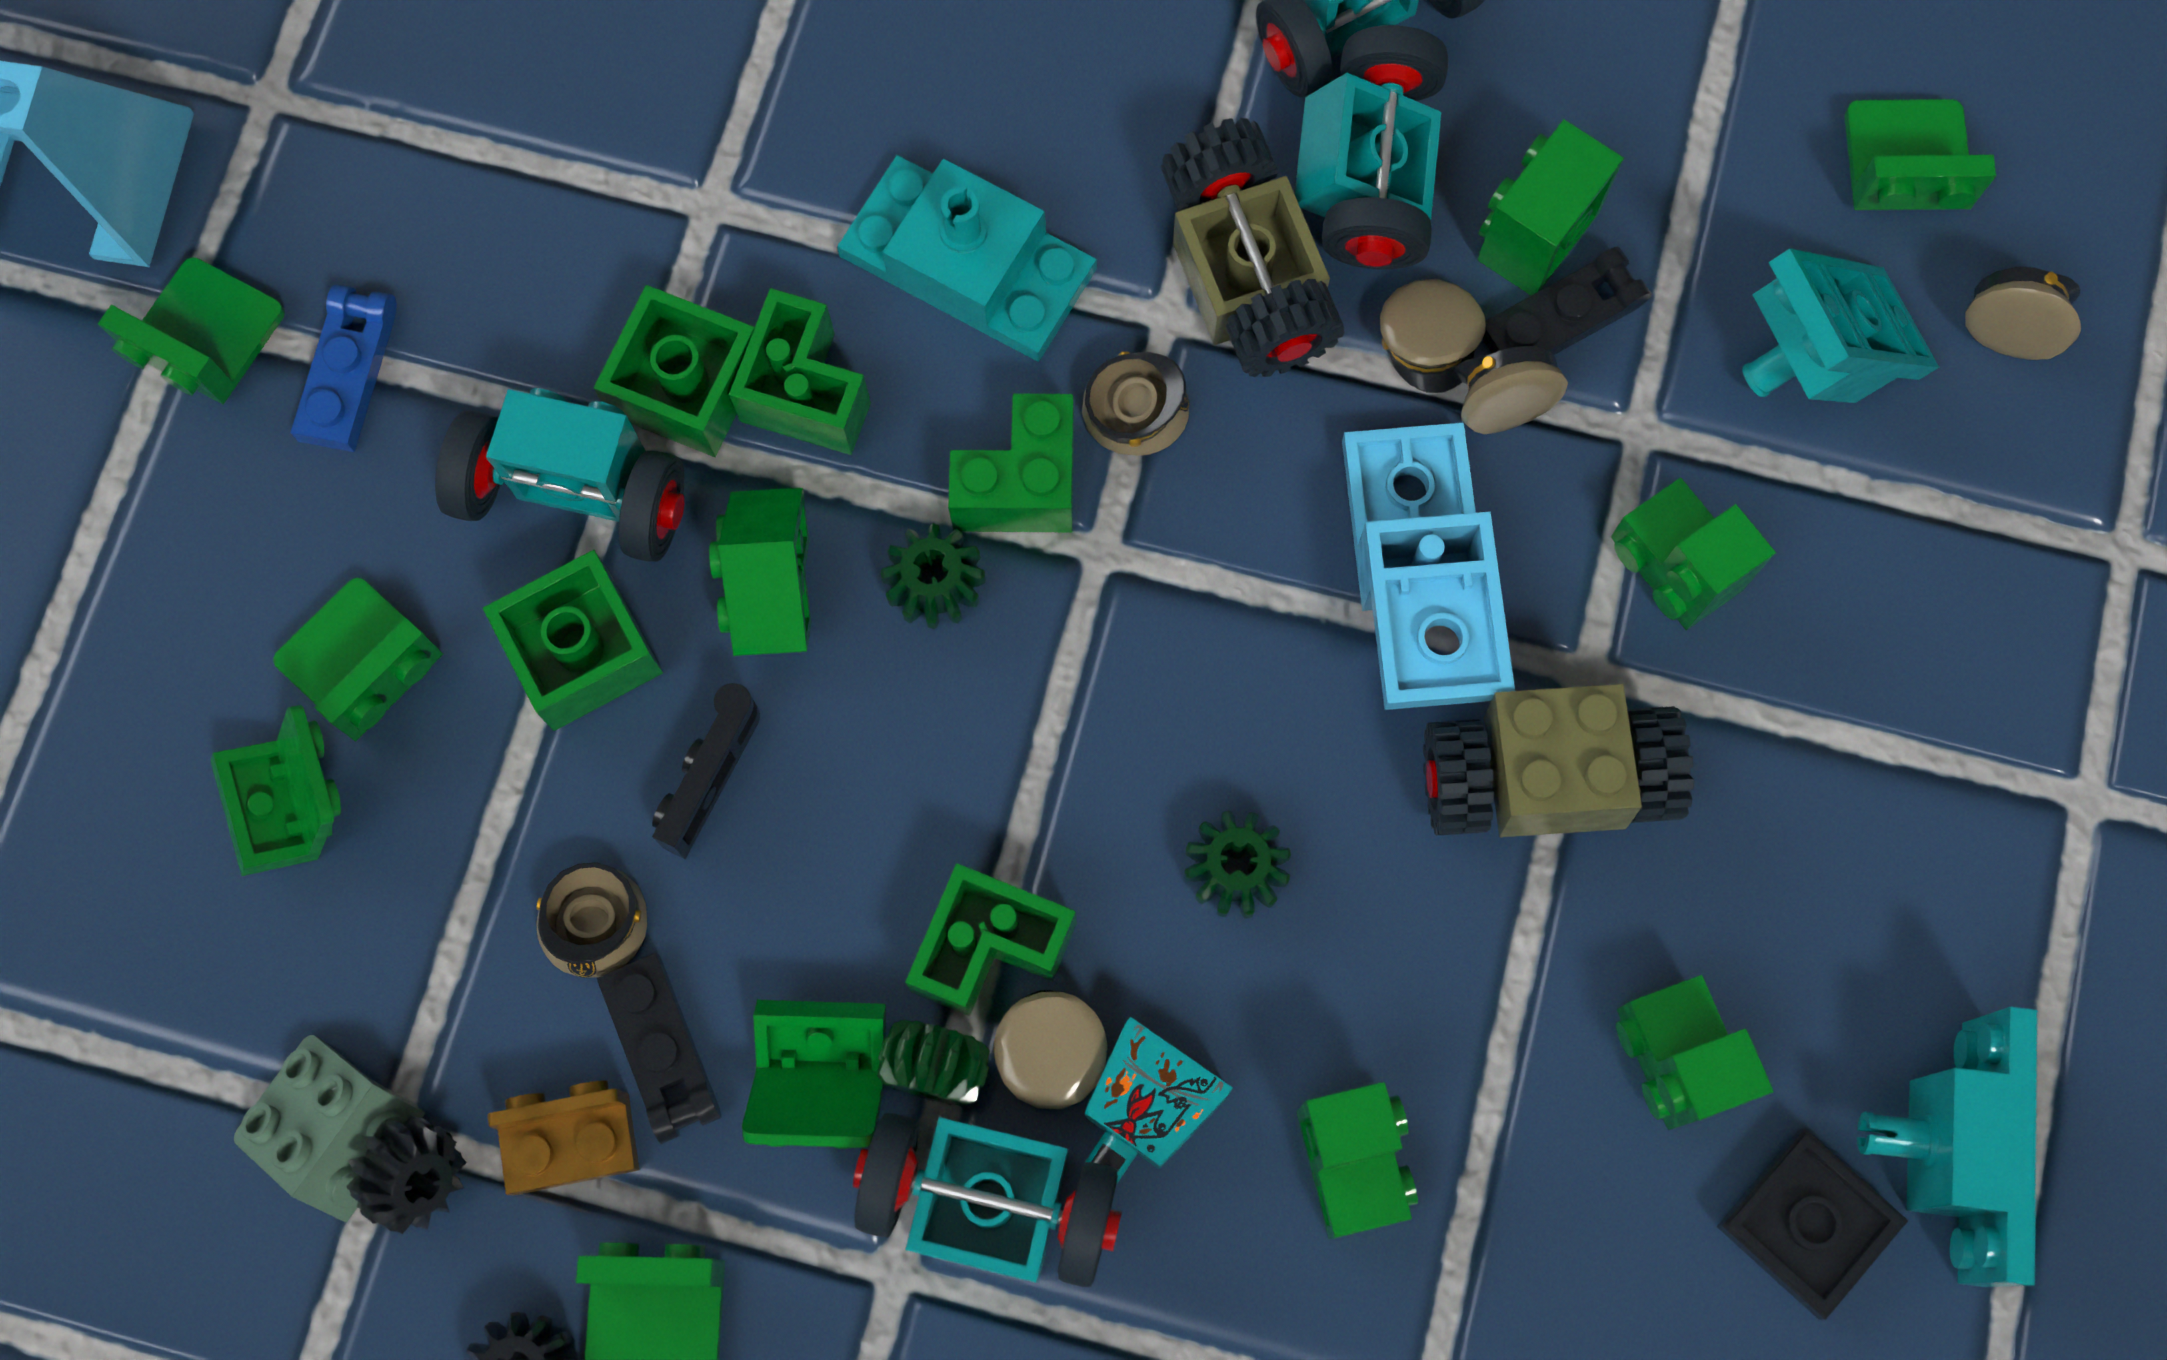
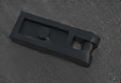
[1482,246,1652,355]
[652,683,760,859]
[596,953,722,1144]

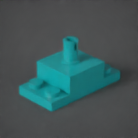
[837,155,1097,362]
[1742,248,1940,403]
[1857,1007,2037,1287]

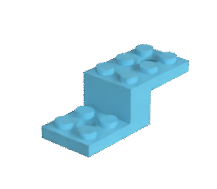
[1342,423,1515,710]

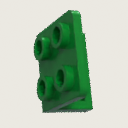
[1845,99,1996,210]
[97,257,285,405]
[273,578,444,742]
[210,705,341,876]
[742,1000,887,1149]
[576,1243,725,1360]

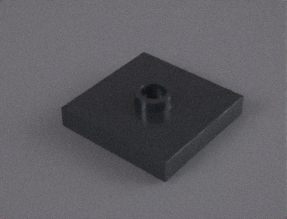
[1716,1129,1909,1320]

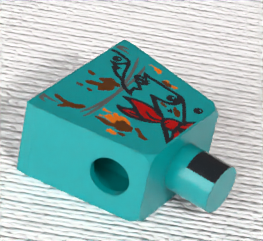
[1084,1017,1233,1184]

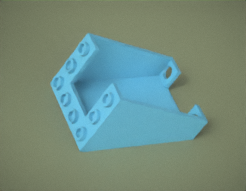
[0,61,194,267]

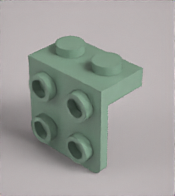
[234,1035,425,1223]

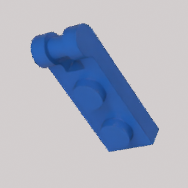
[290,284,397,452]

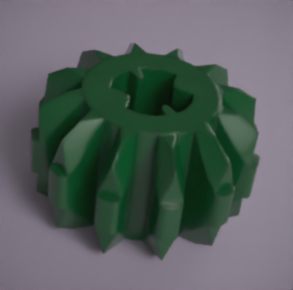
[881,523,986,630]
[1184,811,1291,919]
[877,1019,990,1107]

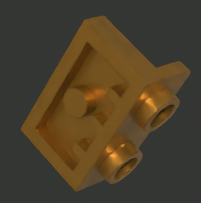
[487,1080,639,1196]

